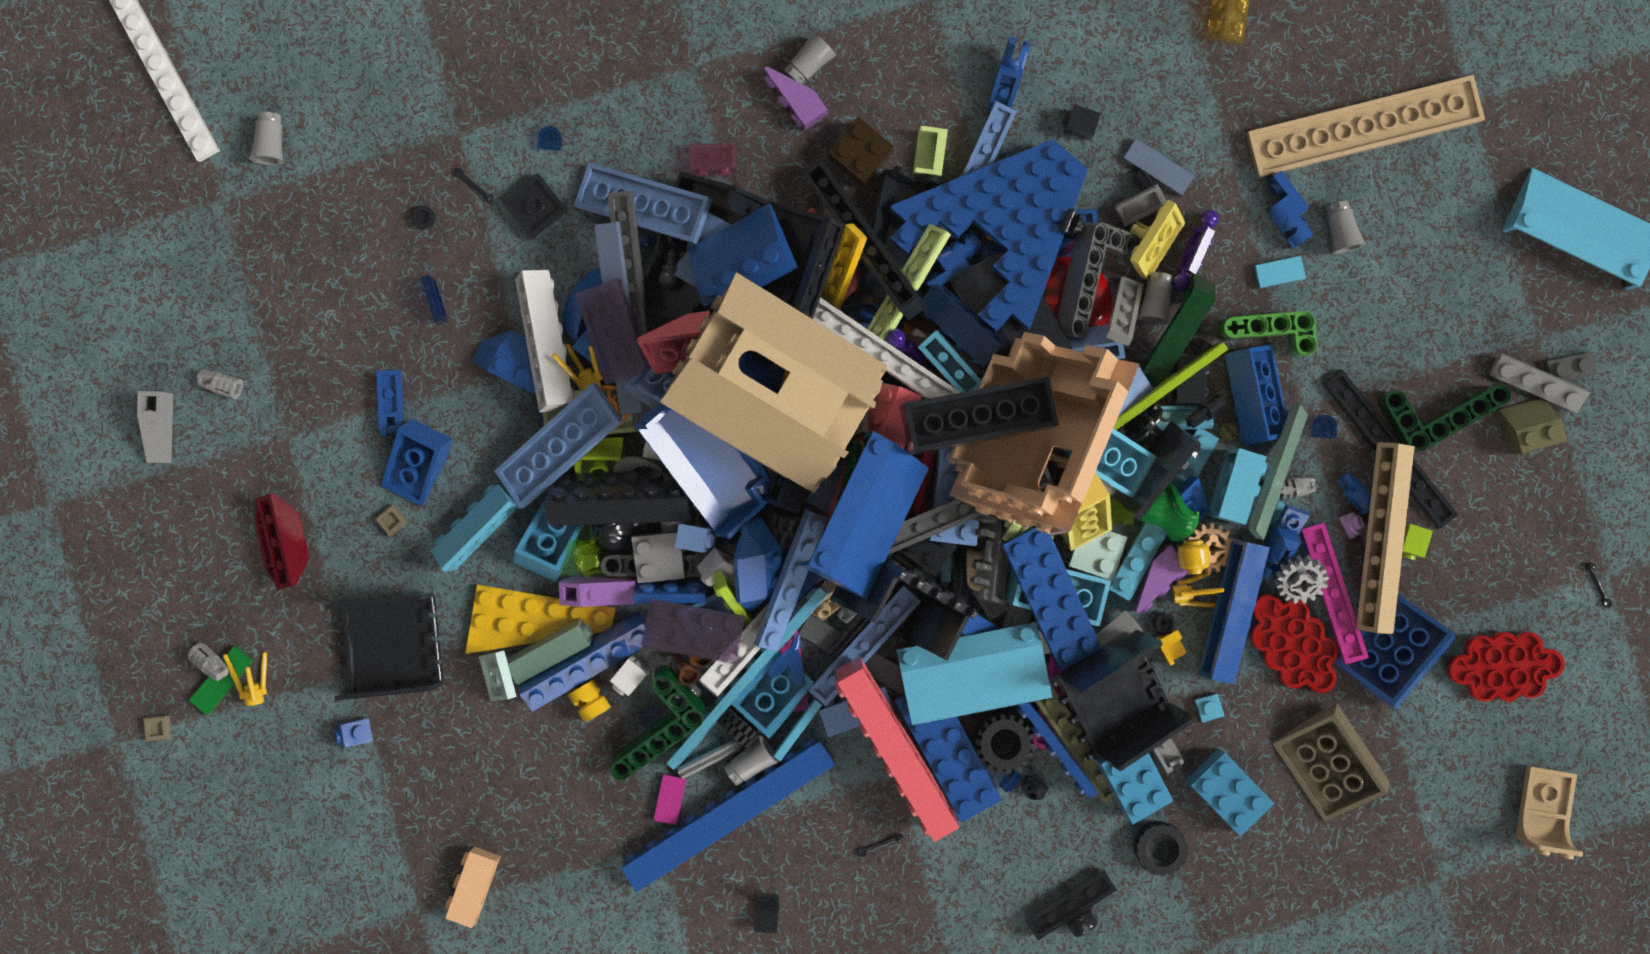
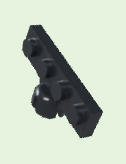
[1025,869,1117,941]

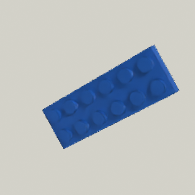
[1000,526,1102,671]
[894,693,1002,822]

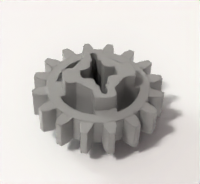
[1274,555,1329,604]

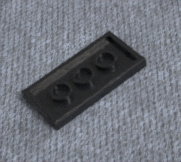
[1113,420,1200,520]

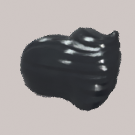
[592,522,660,551]

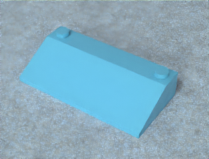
[1502,168,1650,290]
[897,622,1052,725]

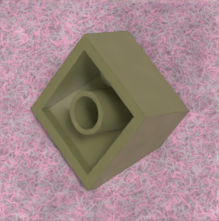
[1498,398,1568,455]

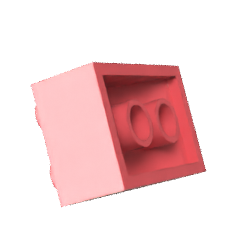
[637,311,712,374]

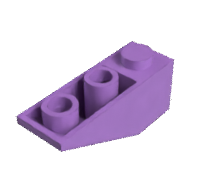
[764,67,828,131]
[1132,544,1187,614]
[559,575,635,607]

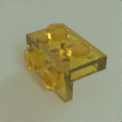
[1206,0,1250,45]

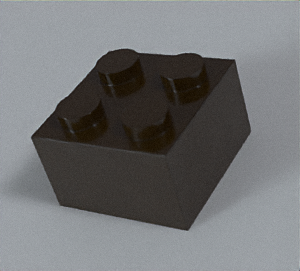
[828,117,894,188]

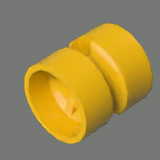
[568,679,611,723]

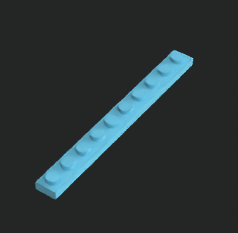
[667,586,830,770]

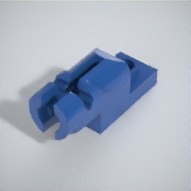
[986,37,1031,113]
[1267,171,1313,248]
[925,231,983,294]
[1262,504,1309,582]

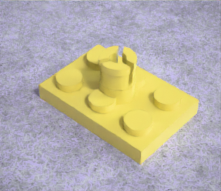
[1130,200,1185,281]

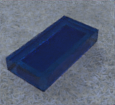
[421,275,448,324]

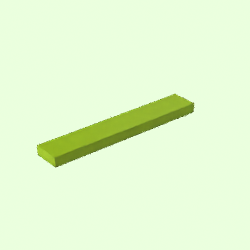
[1113,342,1228,430]

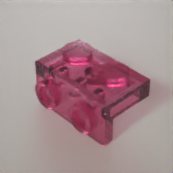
[689,143,737,177]

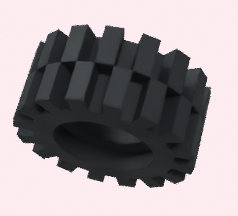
[717,707,761,749]

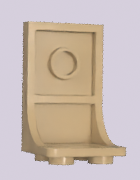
[1515,765,1583,859]

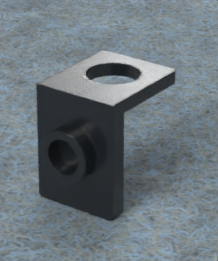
[754,893,779,934]

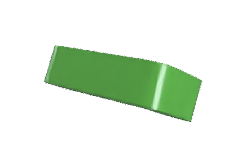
[1218,311,1317,357]

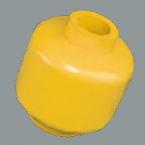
[1178,539,1210,574]

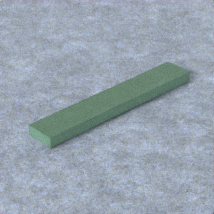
[1248,403,1308,540]

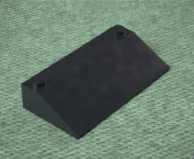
[949,251,1073,357]

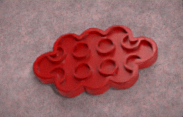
[1249,594,1339,693]
[1445,631,1565,702]

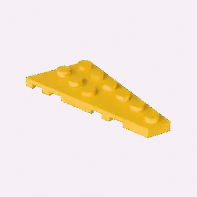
[465,584,616,654]

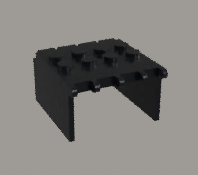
[829,558,978,661]
[325,592,444,701]
[1049,630,1197,772]

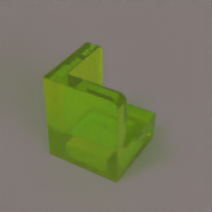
[1110,500,1134,524]

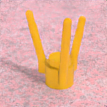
[552,344,603,391]
[1171,573,1224,608]
[223,652,267,706]

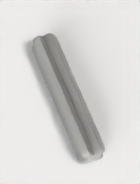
[677,739,742,779]

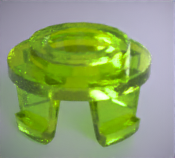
[573,537,603,578]

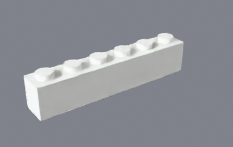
[515,270,575,412]

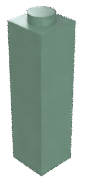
[507,618,593,685]

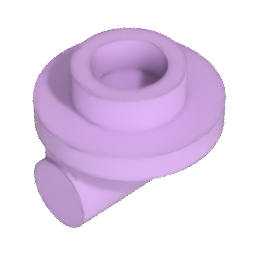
[1339,513,1365,539]

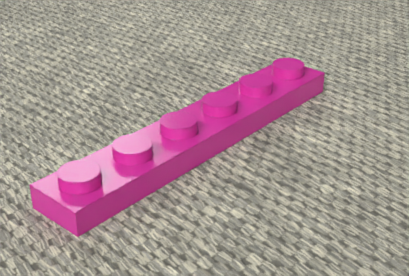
[1300,523,1369,664]

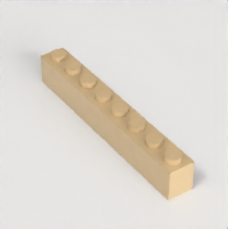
[1356,442,1414,634]

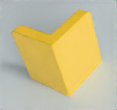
[1156,629,1186,666]

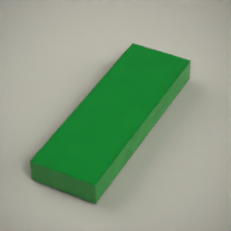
[189,646,255,715]

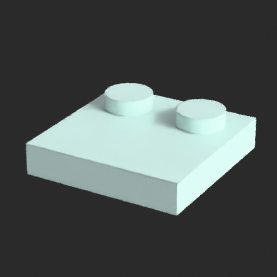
[1068,531,1127,581]
[478,651,517,701]

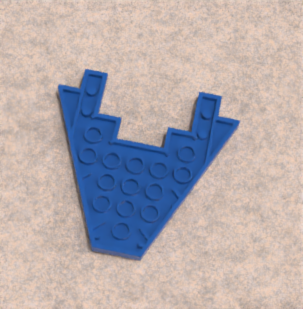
[890,139,1088,333]

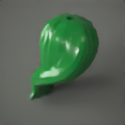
[1141,483,1199,541]

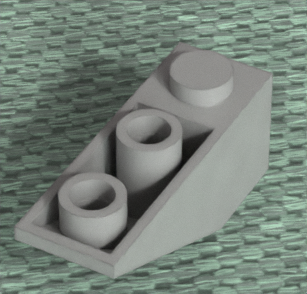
[137,391,173,463]

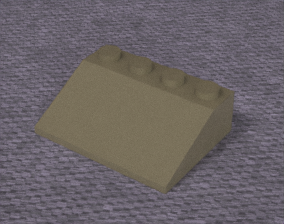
[1273,704,1390,822]

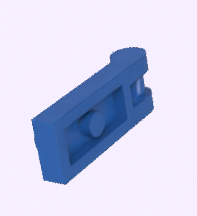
[376,370,405,437]

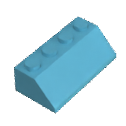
[431,484,518,572]

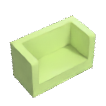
[913,126,948,180]

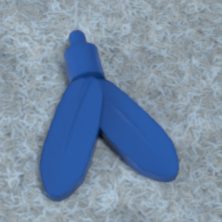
[769,634,805,686]

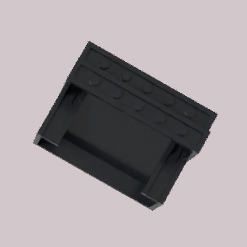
[643,171,846,320]

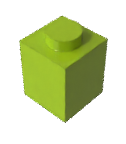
[1402,524,1433,561]

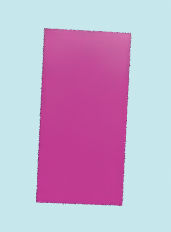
[654,773,686,825]

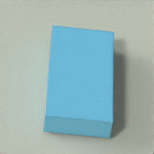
[1253,256,1306,289]

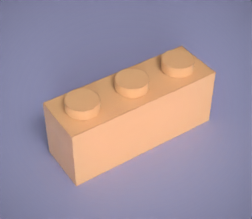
[445,847,501,928]

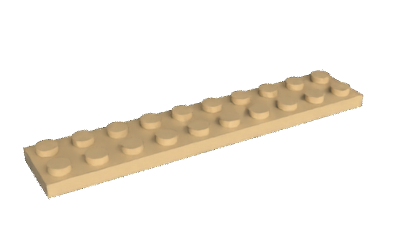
[1246,75,1485,178]

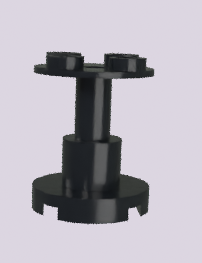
[1125,402,1201,475]

